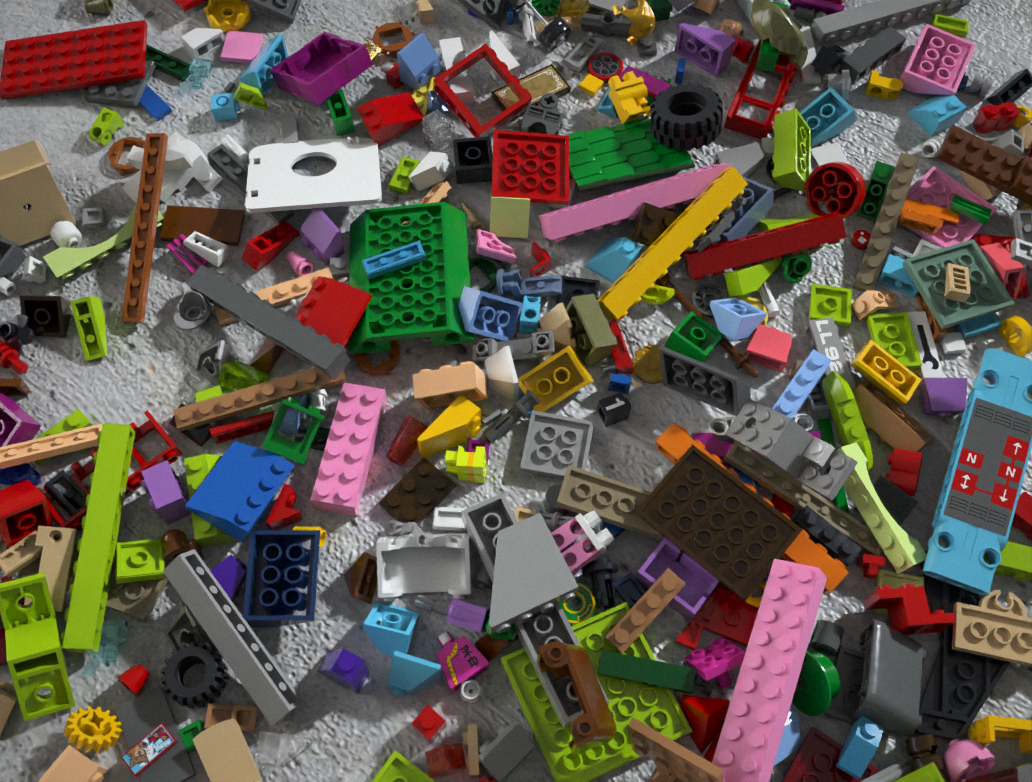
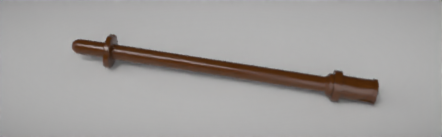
[656,273,759,378]

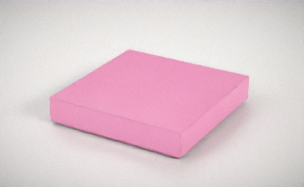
[220,31,264,64]

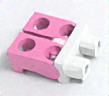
[551,510,614,576]

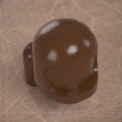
[161,529,204,561]

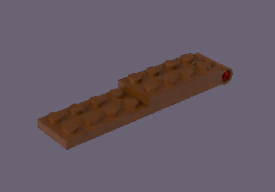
[937,124,1032,206]

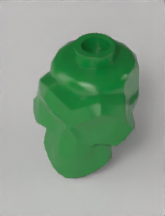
[780,251,812,283]

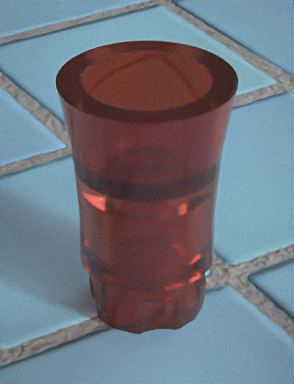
[386,416,428,467]

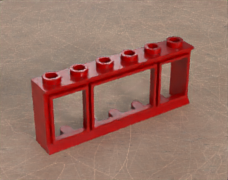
[724,39,797,140]
[37,410,182,532]

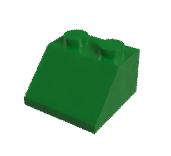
[664,311,724,363]

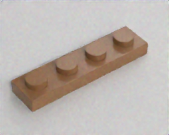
[605,568,686,654]

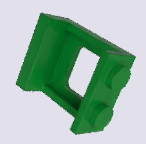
[262,397,325,465]

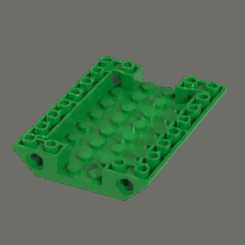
[349,202,474,354]

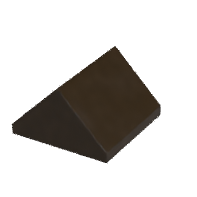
[19,295,72,337]

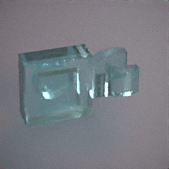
[189,57,213,89]
[100,620,128,662]

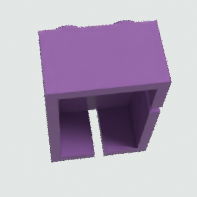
[636,538,720,621]

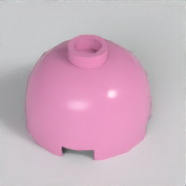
[943,739,995,782]

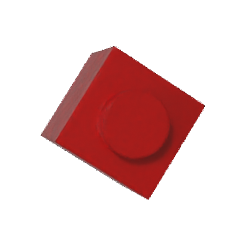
[411,705,447,745]

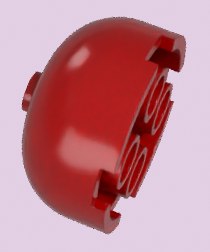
[804,162,866,219]

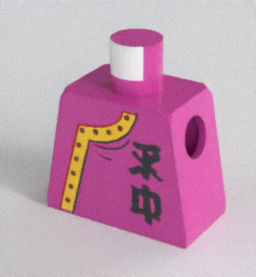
[436,631,489,694]

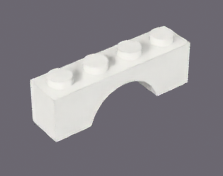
[437,37,474,105]

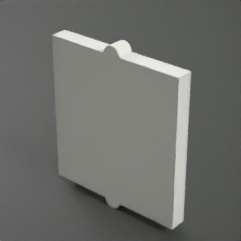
[811,142,849,167]

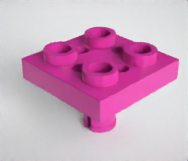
[684,638,746,688]

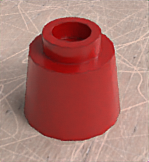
[117,664,150,696]

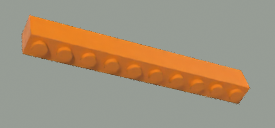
[655,423,849,596]

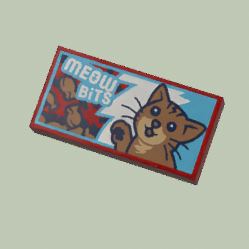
[121,723,178,777]

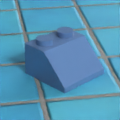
[397,33,440,91]

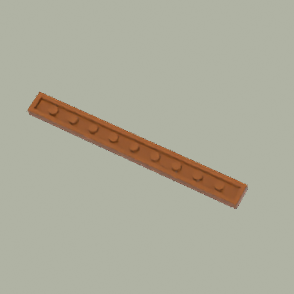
[121,133,168,324]

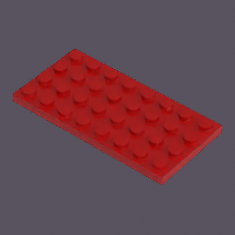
[0,20,148,100]

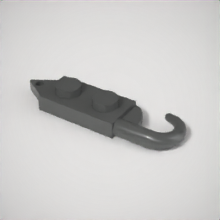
[696,198,747,252]

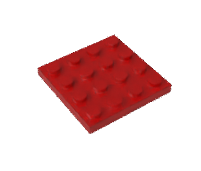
[491,130,569,205]

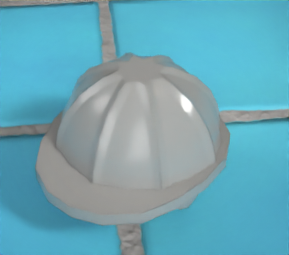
[174,291,212,330]

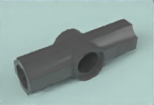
[581,12,631,37]

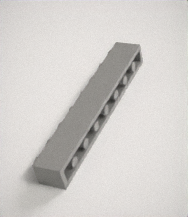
[163,549,303,726]

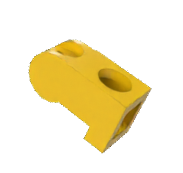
[865,70,903,100]

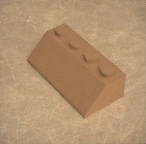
[853,381,935,453]

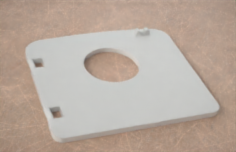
[245,136,382,213]

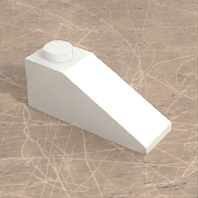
[489,31,520,86]

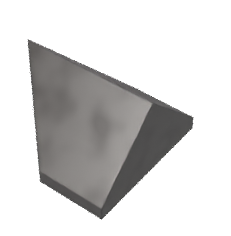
[195,340,231,391]
[164,605,218,652]

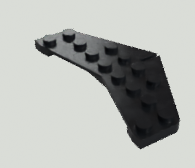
[914,551,1010,741]

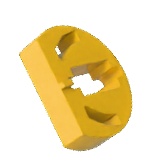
[998,316,1032,357]

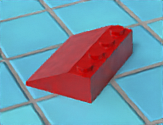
[278,276,372,359]

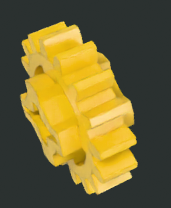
[64,706,122,753]

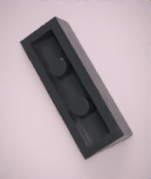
[986,68,1032,106]

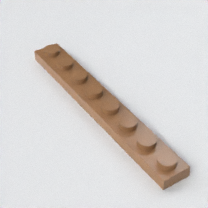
[173,368,347,432]

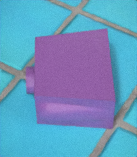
[918,378,967,418]
[446,598,491,632]

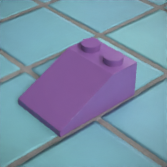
[674,23,736,78]

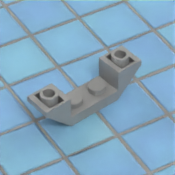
[472,330,555,362]

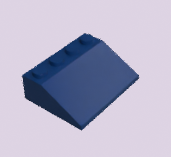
[184,441,295,543]

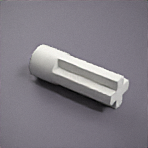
[221,135,249,162]
[758,283,780,317]

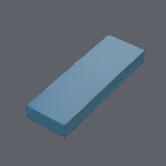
[362,241,427,279]

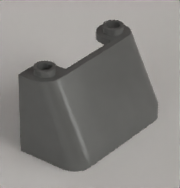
[852,619,926,737]

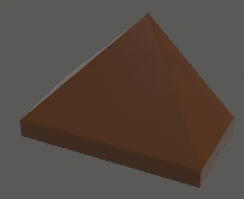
[250,338,283,375]
[344,552,378,604]
[474,632,519,662]

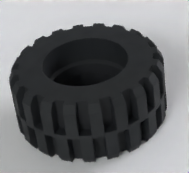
[650,83,723,151]

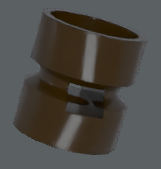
[902,734,945,772]

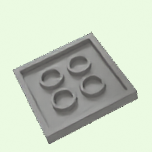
[520,410,594,479]

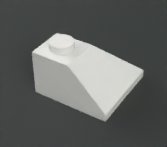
[481,346,519,402]

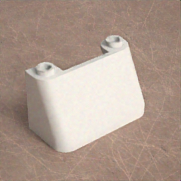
[376,533,471,601]

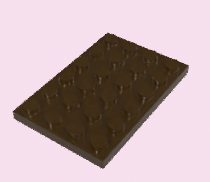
[635,444,803,602]

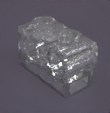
[422,109,452,153]

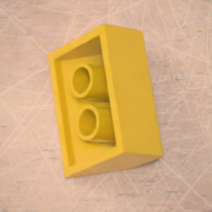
[849,340,921,405]

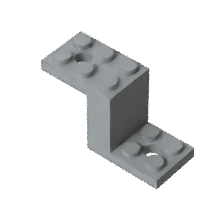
[725,398,858,500]

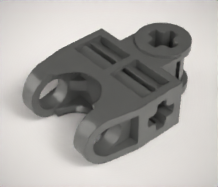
[521,93,564,135]

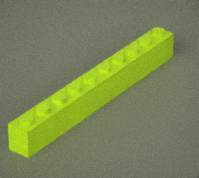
[60,423,135,653]

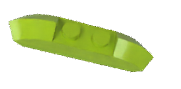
[822,371,873,474]

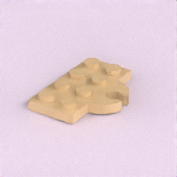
[952,590,1032,667]

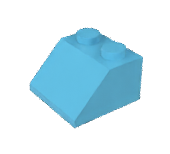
[907,95,967,137]

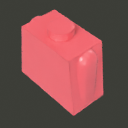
[744,324,792,372]

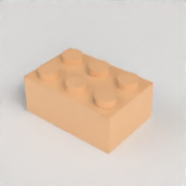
[412,361,488,409]

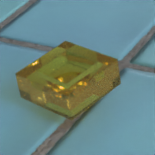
[364,39,382,62]

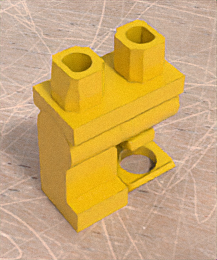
[608,71,650,124]

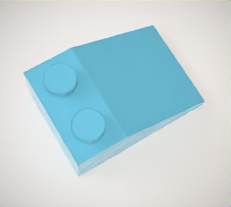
[799,87,857,147]

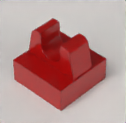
[732,36,754,63]
[856,554,886,579]

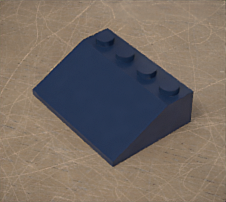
[243,530,320,628]

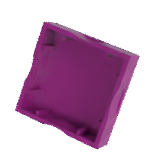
[270,32,373,105]

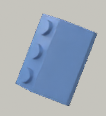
[458,286,524,341]

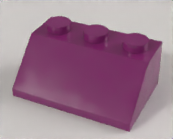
[0,392,41,447]

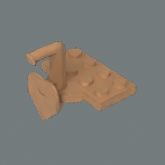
[628,718,724,782]

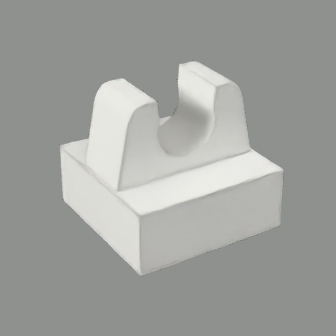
[22,256,47,284]

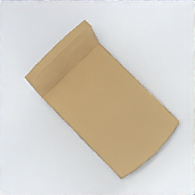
[192,718,262,782]

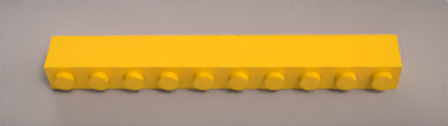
[597,166,748,321]

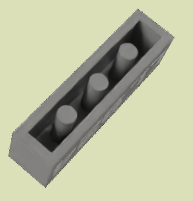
[804,317,857,392]

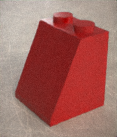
[0,479,53,547]

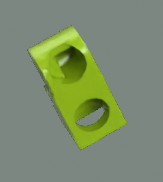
[89,107,125,145]

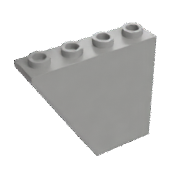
[489,513,579,634]

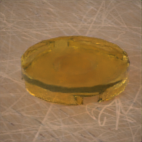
[632,345,664,384]

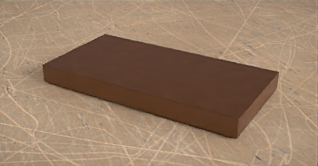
[160,205,245,246]

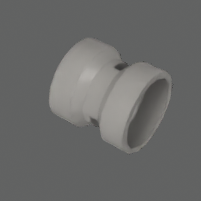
[968,74,994,98]

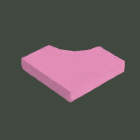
[475,229,516,264]

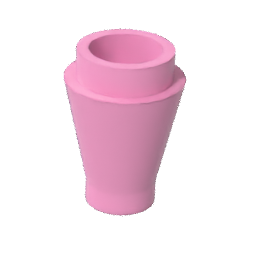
[286,251,313,276]

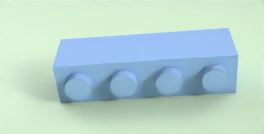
[772,349,832,419]

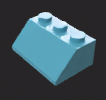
[240,34,288,97]

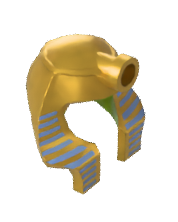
[612,0,655,46]

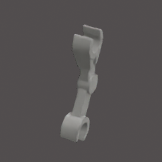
[388,521,434,547]

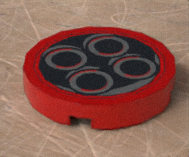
[588,52,623,83]

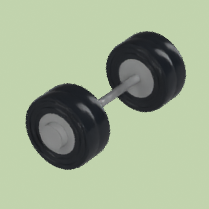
[504,0,571,51]

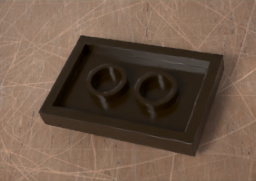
[632,202,688,259]
[379,457,456,526]

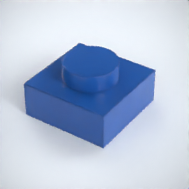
[608,373,632,394]

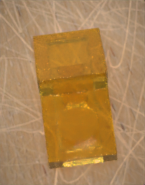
[554,0,591,19]

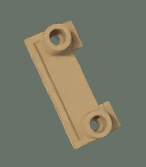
[24,526,77,612]

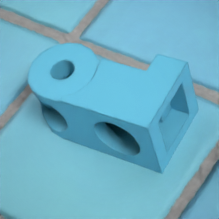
[519,295,541,334]

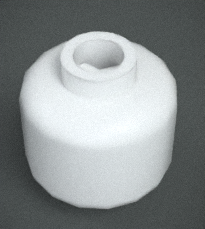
[50,221,82,248]

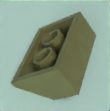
[566,294,617,369]

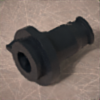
[582,559,619,609]

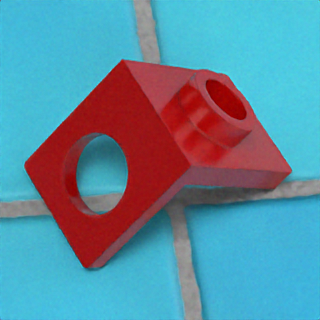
[530,242,551,278]

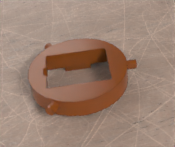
[373,22,415,56]
[108,137,145,176]
[351,340,400,375]

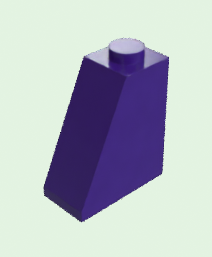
[211,555,247,602]
[317,648,370,694]

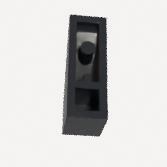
[811,44,850,75]

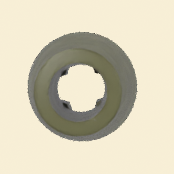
[85,0,114,14]

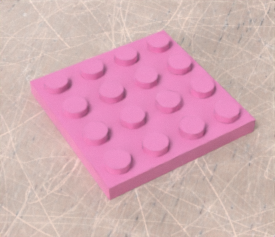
[906,166,998,248]

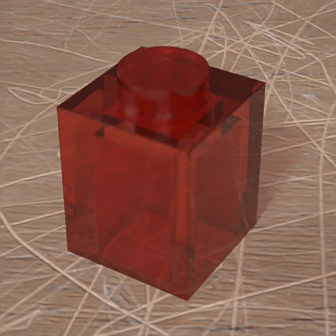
[425,743,467,777]

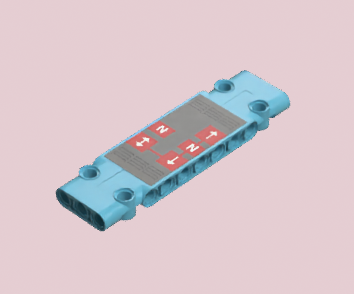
[922,348,1032,595]

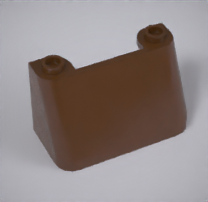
[537,642,617,756]

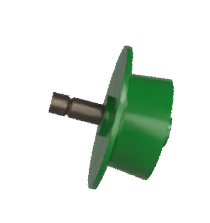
[792,651,840,716]

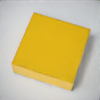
[579,74,604,97]

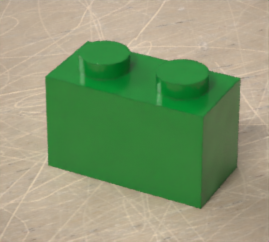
[326,89,355,136]

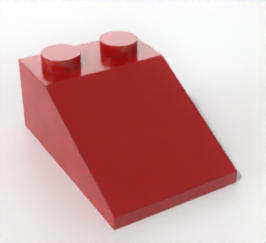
[356,92,426,146]

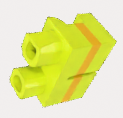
[445,446,487,483]

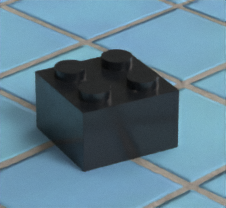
[453,136,493,184]

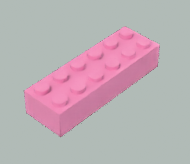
[310,383,387,517]

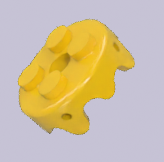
[205,0,251,32]

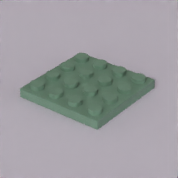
[902,239,1015,329]

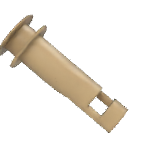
[462,203,484,232]

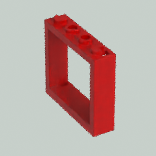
[433,44,532,138]

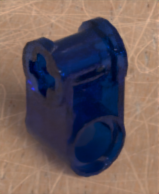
[0,463,41,487]

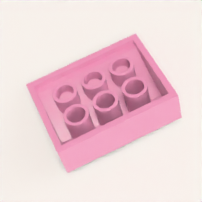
[900,24,976,95]

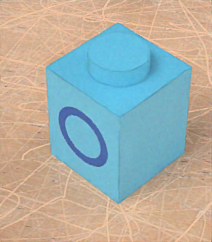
[211,93,240,122]

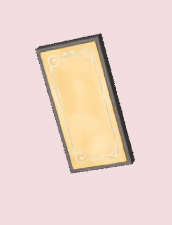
[491,64,571,119]

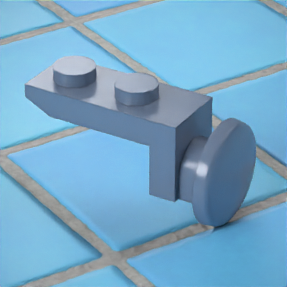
[496,269,562,300]

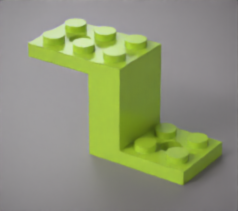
[0,572,75,722]

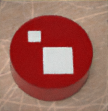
[851,230,871,250]

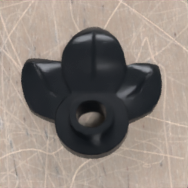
[0,314,35,354]

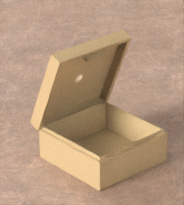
[0,140,77,246]

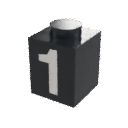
[597,392,631,427]

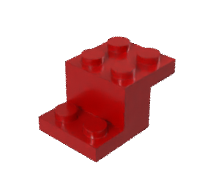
[863,584,956,635]

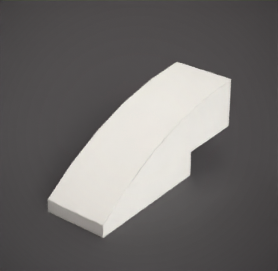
[126,145,194,172]

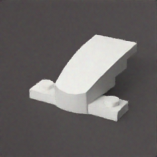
[122,131,223,204]

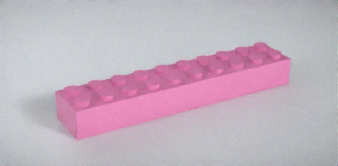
[538,163,730,242]
[712,559,827,782]

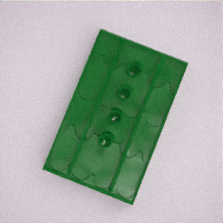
[566,119,695,191]

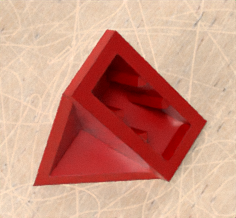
[680,695,730,755]

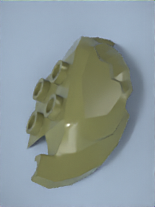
[751,0,808,70]

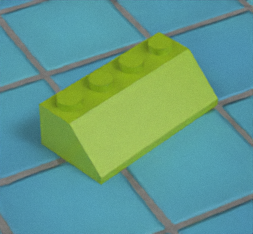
[772,108,811,191]
[184,454,237,549]

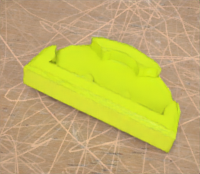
[640,285,675,305]

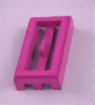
[167,234,209,275]

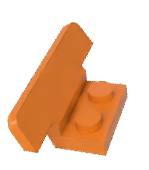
[882,198,959,234]

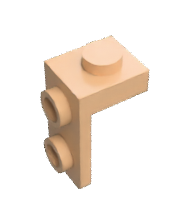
[851,290,899,321]

